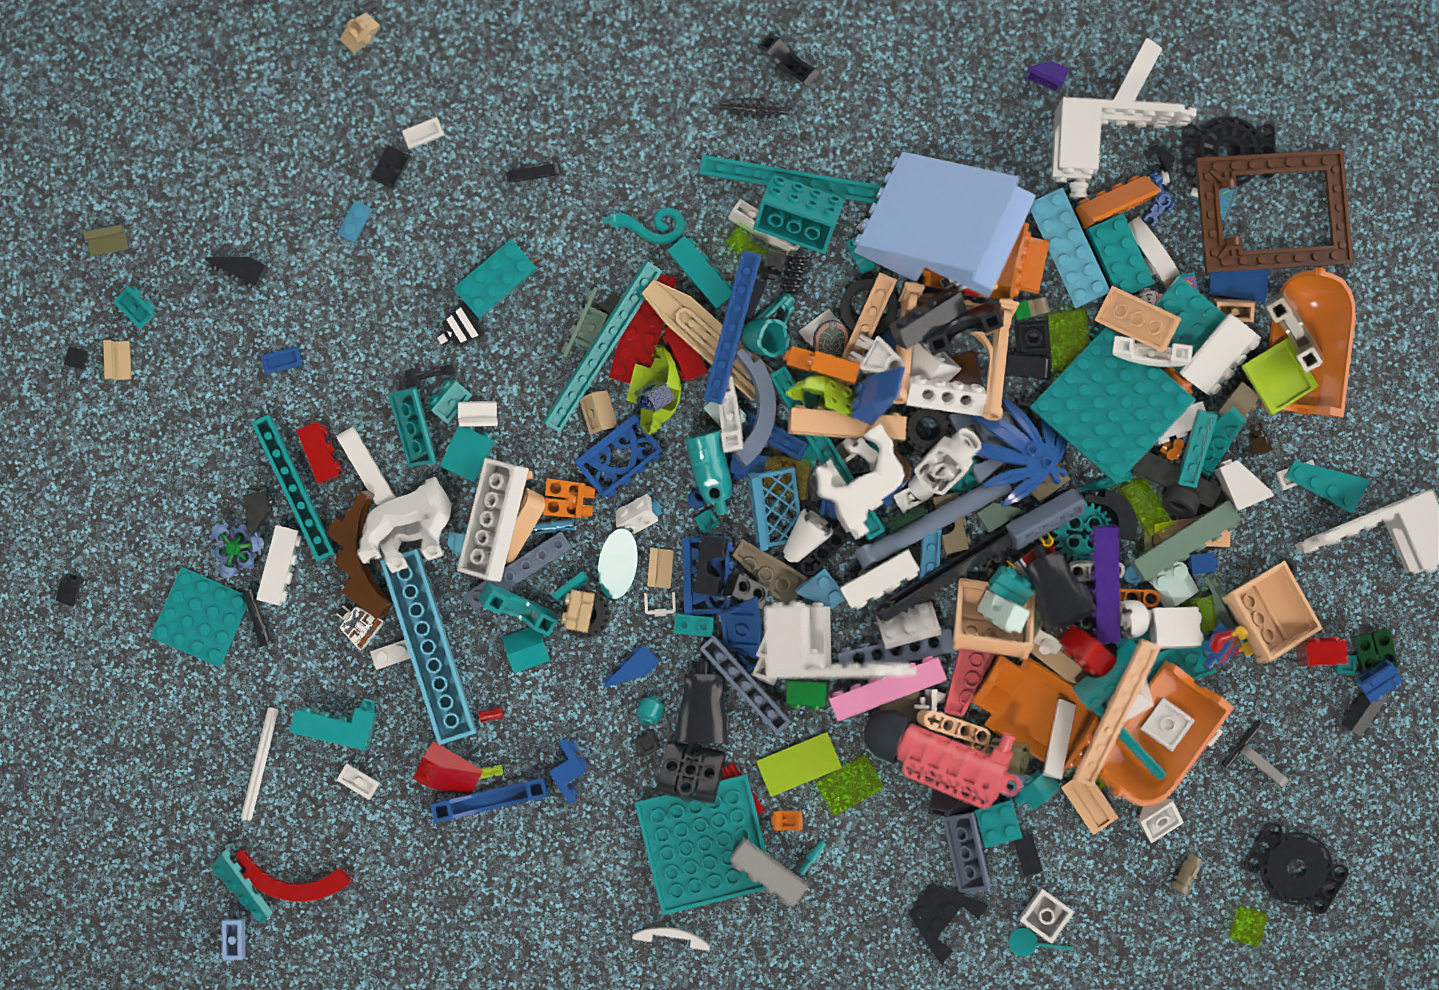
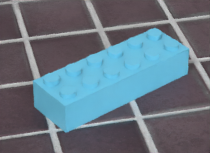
[1030,187,1110,309]

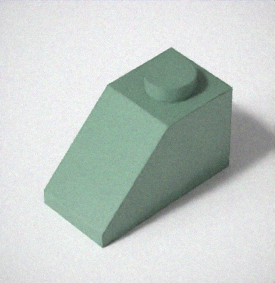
[976,503,1022,533]

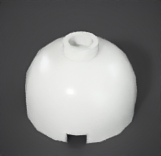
[1120,600,1152,639]

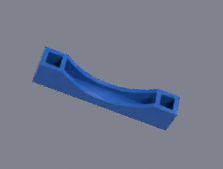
[430,777,549,823]

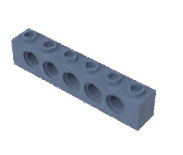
[464,532,573,611]
[837,626,955,668]
[699,636,791,735]

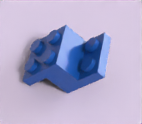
[549,738,588,805]

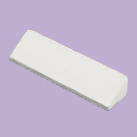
[1114,38,1162,101]
[728,199,800,256]
[1042,699,1076,779]

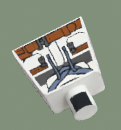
[336,605,385,650]

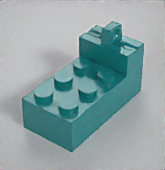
[289,698,378,751]

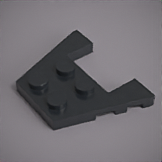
[908,883,989,964]

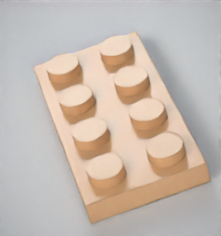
[1095,286,1181,354]

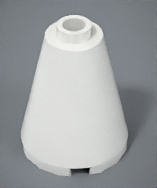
[783,509,834,563]

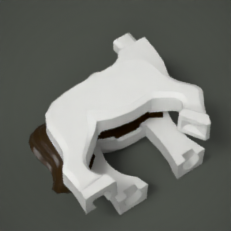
[815,423,912,539]

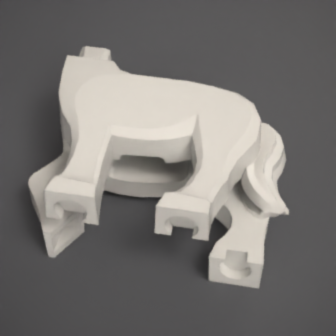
[358,477,451,573]

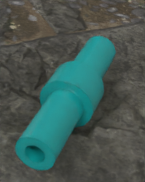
[798,840,826,875]

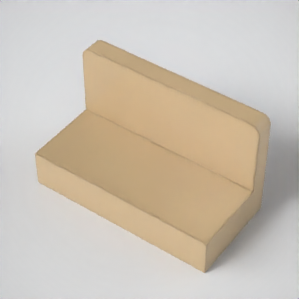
[103,340,132,380]
[580,390,618,435]
[647,548,674,588]

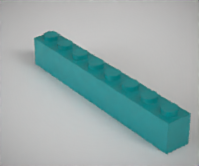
[251,414,337,562]

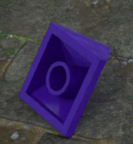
[1024,61,1069,93]

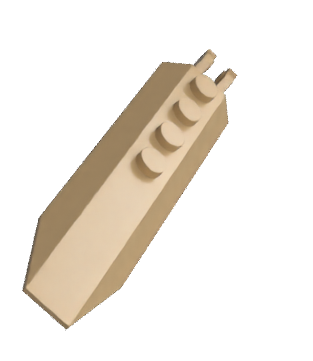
[641,280,778,401]

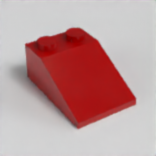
[413,741,483,795]

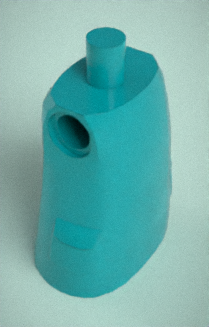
[684,428,733,515]

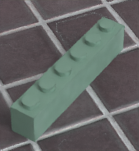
[1129,500,1242,583]

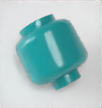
[636,695,664,726]

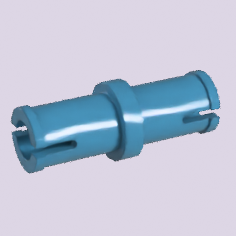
[534,518,574,535]

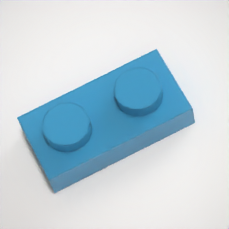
[337,200,373,243]

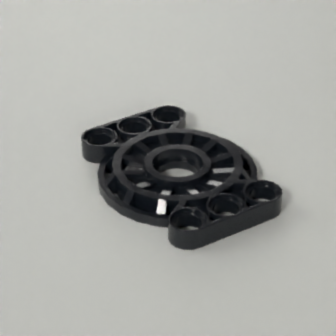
[1181,116,1276,187]
[1244,822,1349,914]

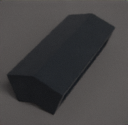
[1342,693,1388,737]

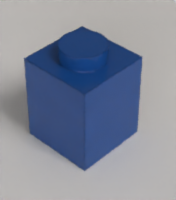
[1188,553,1218,575]

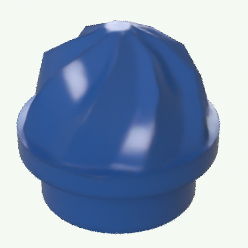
[687,490,706,509]

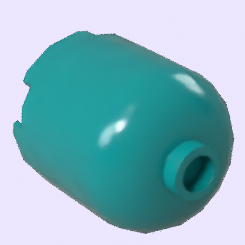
[741,319,790,358]

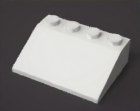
[1180,313,1261,396]

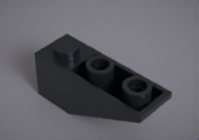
[204,257,268,289]
[927,788,986,817]

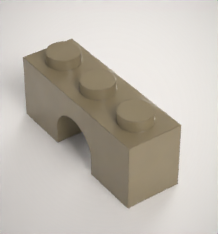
[932,493,971,554]

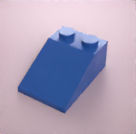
[851,366,905,426]

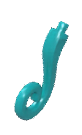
[602,207,685,244]

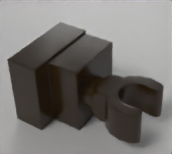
[1248,422,1273,457]

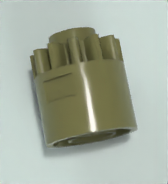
[985,738,1030,776]

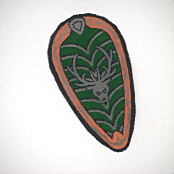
[813,320,850,358]

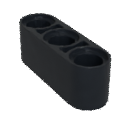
[1004,355,1052,380]

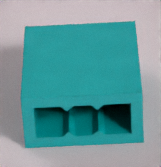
[440,426,495,483]

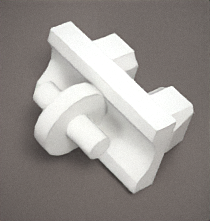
[914,689,945,722]

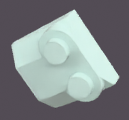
[1150,560,1199,608]

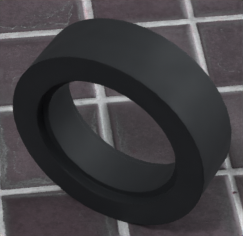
[840,279,898,338]

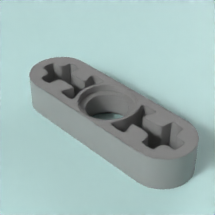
[1240,745,1289,788]

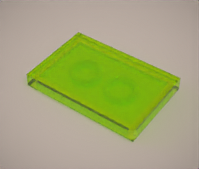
[1048,310,1090,372]
[815,755,884,817]

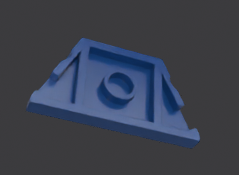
[720,597,763,660]

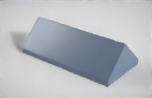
[1006,489,1085,550]
[943,811,991,893]

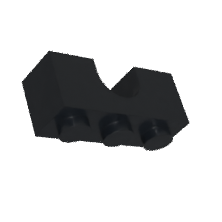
[693,536,729,596]

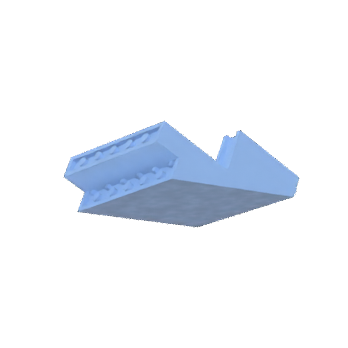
[854,152,1036,297]

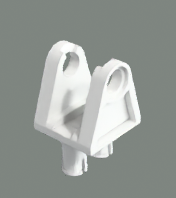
[847,334,904,377]

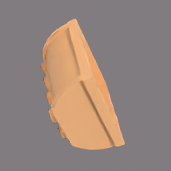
[1222,561,1323,663]
[952,578,1035,660]

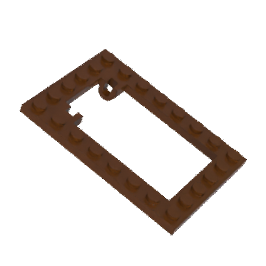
[1195,150,1354,273]

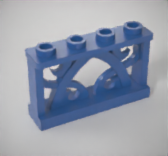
[575,414,663,499]
[682,536,734,615]

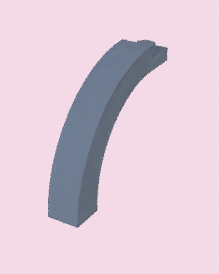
[732,348,776,468]

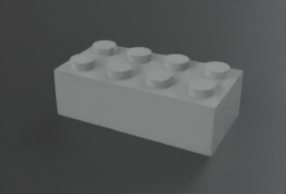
[730,837,808,906]

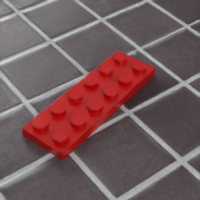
[608,274,677,384]

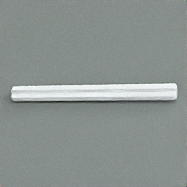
[241,707,278,821]

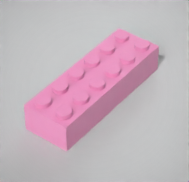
[829,656,947,722]

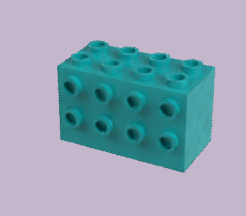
[753,174,845,254]

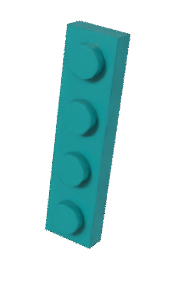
[1176,409,1218,488]

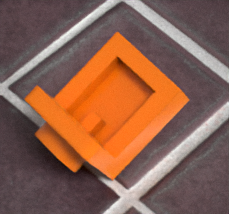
[771,810,802,831]

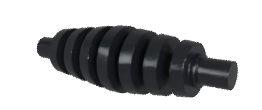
[719,98,790,119]

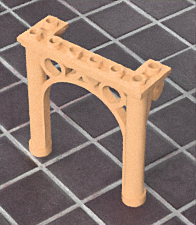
[893,282,1019,421]

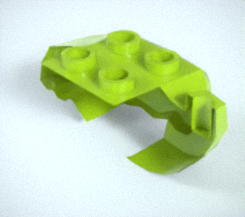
[626,345,681,435]
[786,374,856,419]

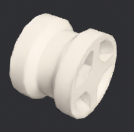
[1069,182,1089,200]

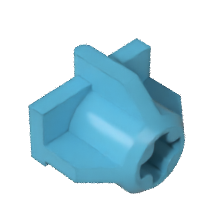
[447,532,466,555]

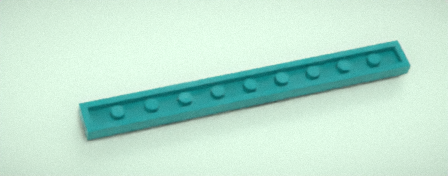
[699,155,885,204]
[543,260,662,433]
[770,366,885,541]

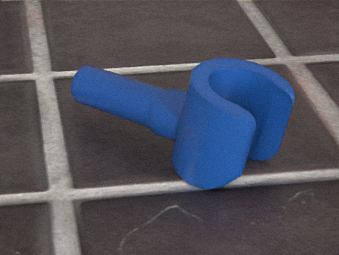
[736,653,756,676]

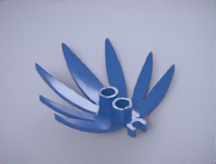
[969,397,1068,507]

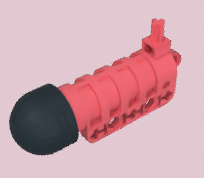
[864,710,1021,808]

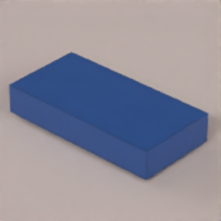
[261,346,303,375]

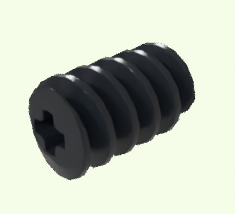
[780,254,811,296]

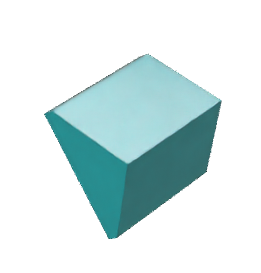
[502,627,551,673]

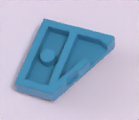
[795,567,845,609]

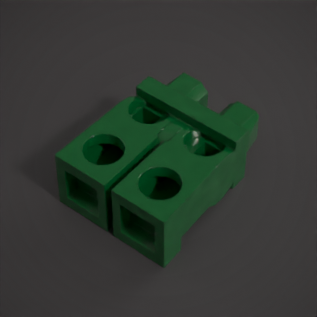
[1350,628,1399,675]

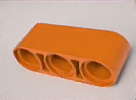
[1120,589,1160,607]

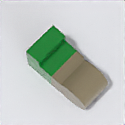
[1014,297,1050,322]

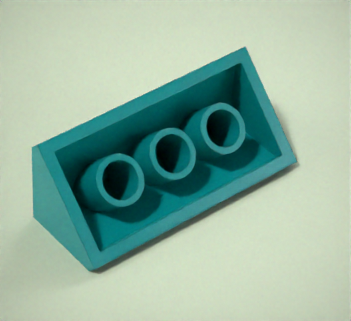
[388,386,437,467]

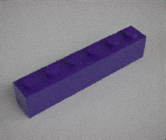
[1089,525,1120,643]

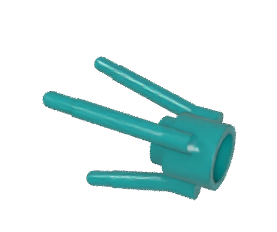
[754,292,795,324]

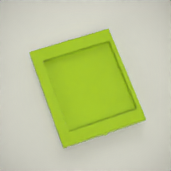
[1241,337,1319,416]

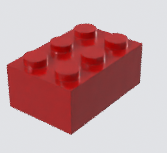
[1058,624,1117,678]
[1296,637,1348,666]

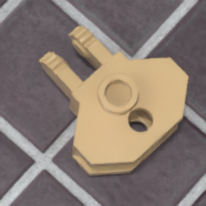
[339,12,380,54]

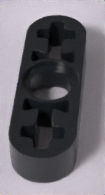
[506,164,562,183]

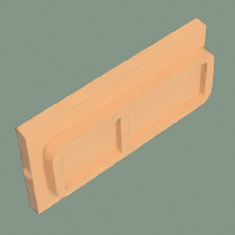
[1061,778,1119,835]

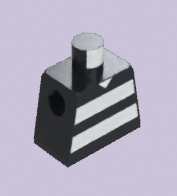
[437,303,486,347]

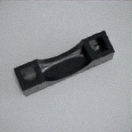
[924,301,1004,356]

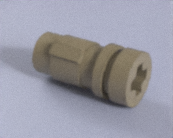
[1170,854,1203,896]

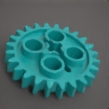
[1052,501,1114,561]

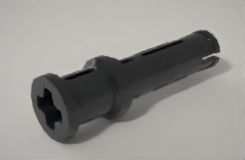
[242,589,274,648]

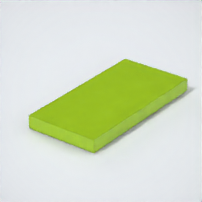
[756,732,842,797]

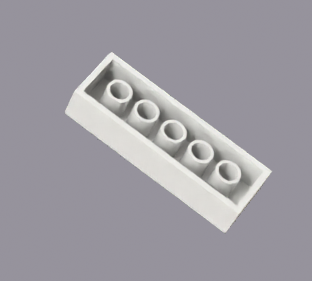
[457,458,529,582]

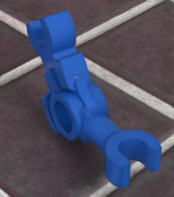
[1141,172,1175,226]

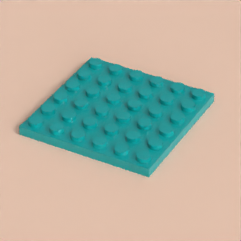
[1030,326,1196,485]
[635,774,766,915]

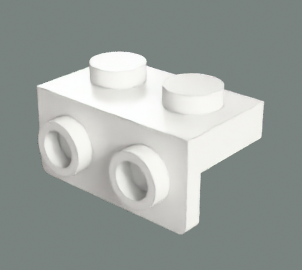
[615,494,658,534]

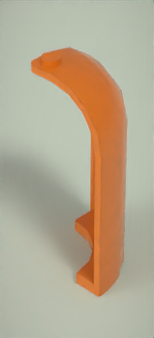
[1261,267,1356,417]
[1099,661,1234,806]

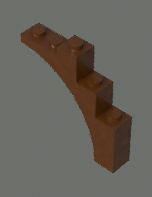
[326,491,394,619]

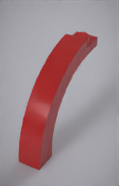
[235,849,353,902]

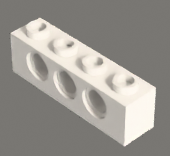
[906,375,987,416]

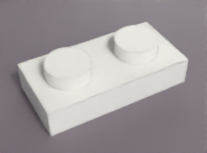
[894,488,924,512]
[370,640,411,670]
[337,763,380,800]

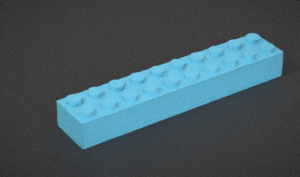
[380,549,477,745]

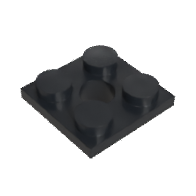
[1014,320,1051,356]

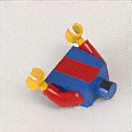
[1202,623,1254,671]

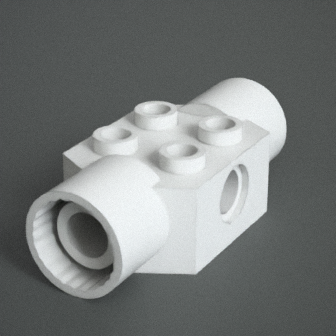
[908,429,981,501]

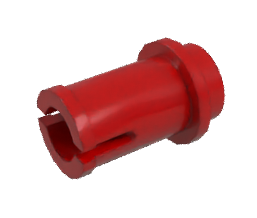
[478,706,504,723]

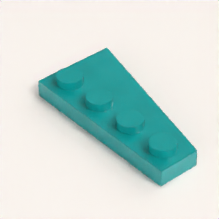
[1182,406,1246,479]
[210,849,273,924]

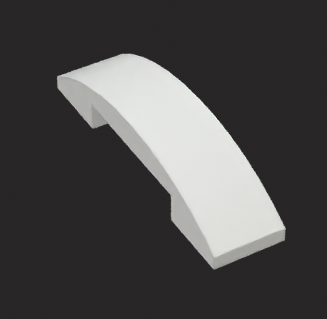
[1128,216,1181,290]
[1113,336,1193,367]
[718,376,743,453]
[632,927,710,951]

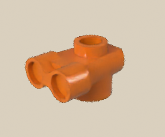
[1159,439,1184,461]

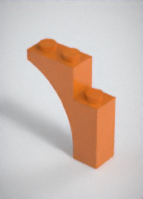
[782,346,860,384]

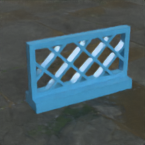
[747,467,800,551]

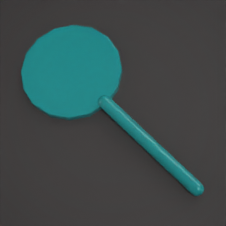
[1008,928,1074,957]

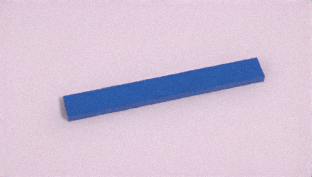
[703,250,762,405]

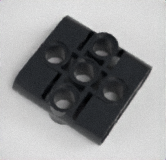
[656,741,726,804]

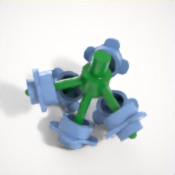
[209,522,264,578]

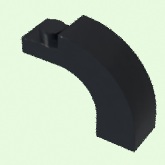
[757,33,820,87]
[1082,488,1137,542]

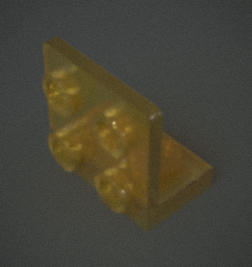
[763,455,811,500]

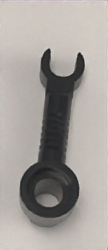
[405,364,455,389]

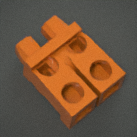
[543,478,595,519]

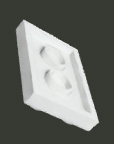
[876,601,941,649]

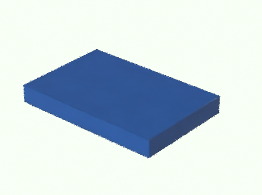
[1208,269,1270,302]

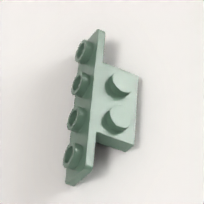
[561,287,608,359]
[1197,572,1247,644]

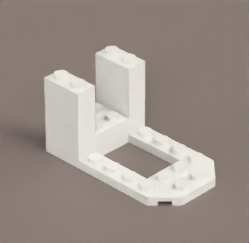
[1051,97,1196,183]
[1295,490,1439,574]
[765,602,916,678]

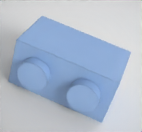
[222,919,246,960]

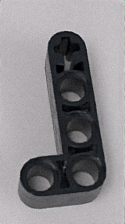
[800,523,872,576]

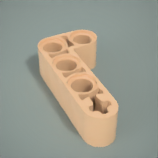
[505,487,545,565]
[917,709,991,753]

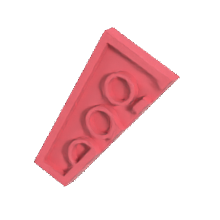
[943,649,995,718]

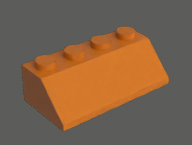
[1074,175,1161,230]

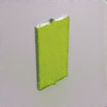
[1119,478,1174,537]

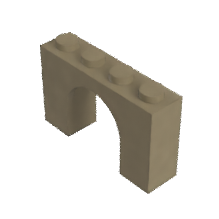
[1266,290,1323,373]

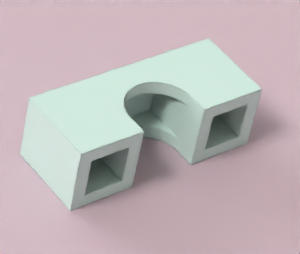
[977,590,1030,633]

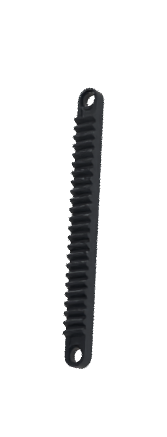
[875,489,1070,621]

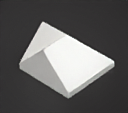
[1135,799,1184,843]

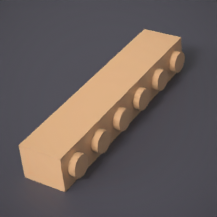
[788,405,906,443]

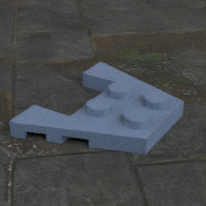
[948,412,1019,484]

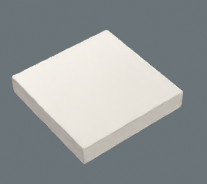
[1140,698,1195,752]

